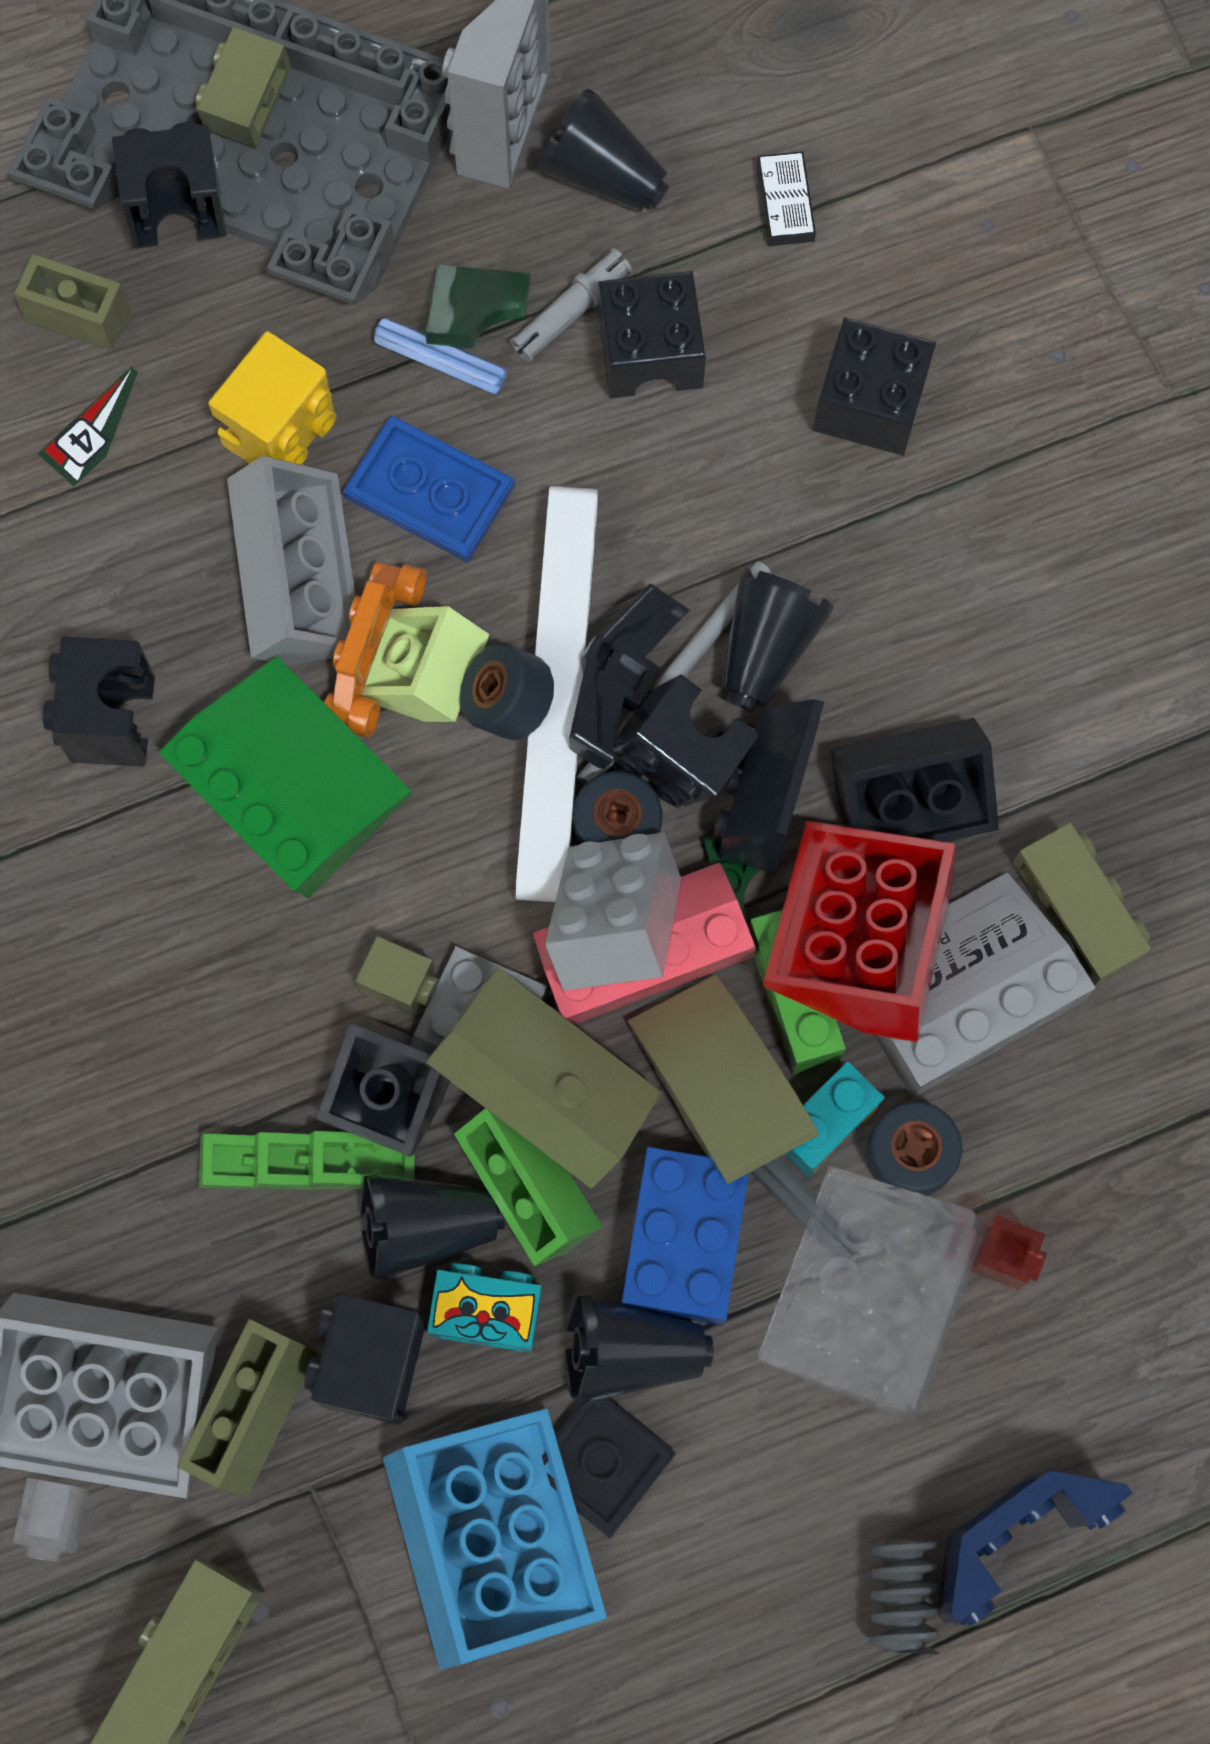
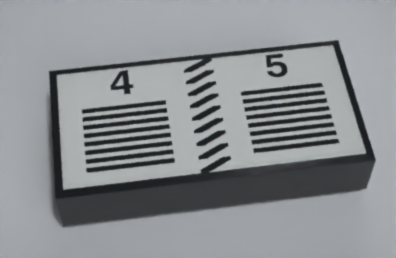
[757,151,816,246]

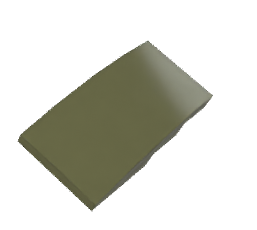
[627,974,819,1185]

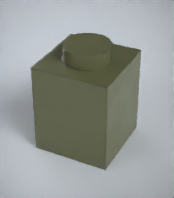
[355,936,439,1016]

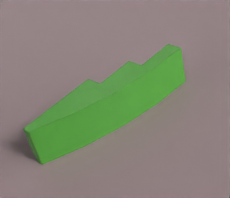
[199,1131,415,1190]

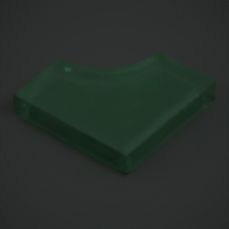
[426,265,531,348]

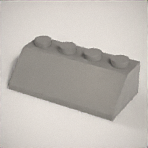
[227,456,356,665]

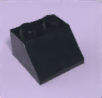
[316,1018,450,1157]

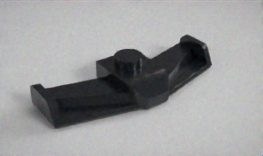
[569,584,690,769]

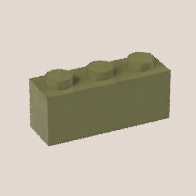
[1012,822,1152,987]
[177,1319,318,1498]

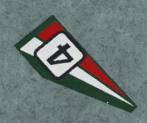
[37,367,138,486]

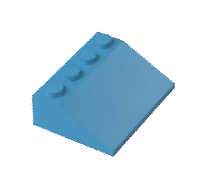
[383,1409,607,1670]

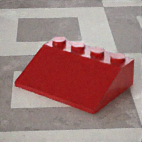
[764,821,956,1042]

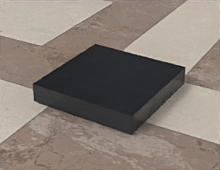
[542,1398,676,1539]

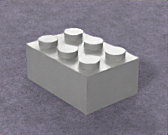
[545,832,681,991]

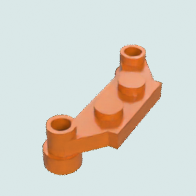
[324,562,427,738]

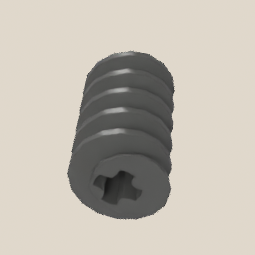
[869,1540,939,1654]

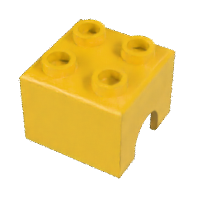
[208,331,337,465]

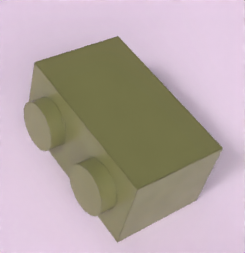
[195,27,292,148]
[14,254,130,350]

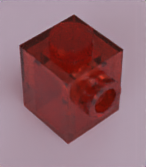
[970,1215,1047,1290]

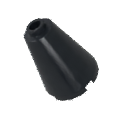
[536,88,670,212]
[720,568,834,711]
[360,1174,505,1279]
[565,1295,714,1403]

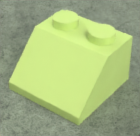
[362,606,490,722]

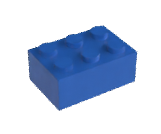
[622,1147,749,1326]

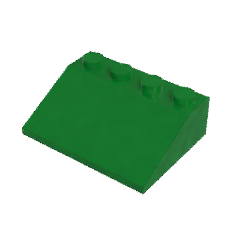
[159,656,414,898]

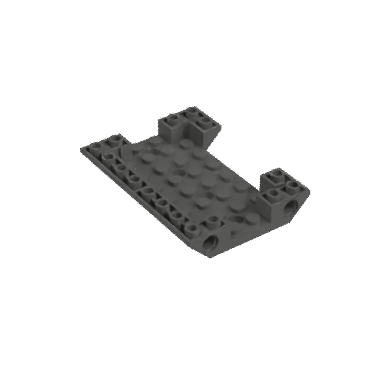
[8,0,451,305]

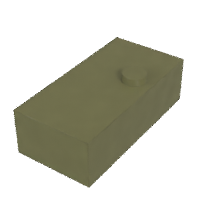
[426,967,662,1189]
[90,1560,265,1744]

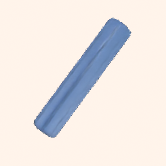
[374,318,507,394]

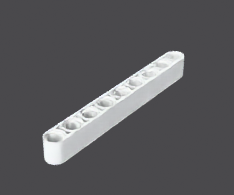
[516,486,598,902]

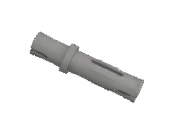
[509,248,632,363]

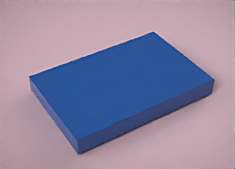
[343,415,515,563]

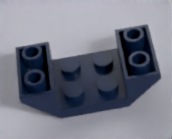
[938,1470,1133,1626]

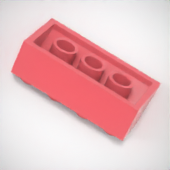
[533,862,756,1025]

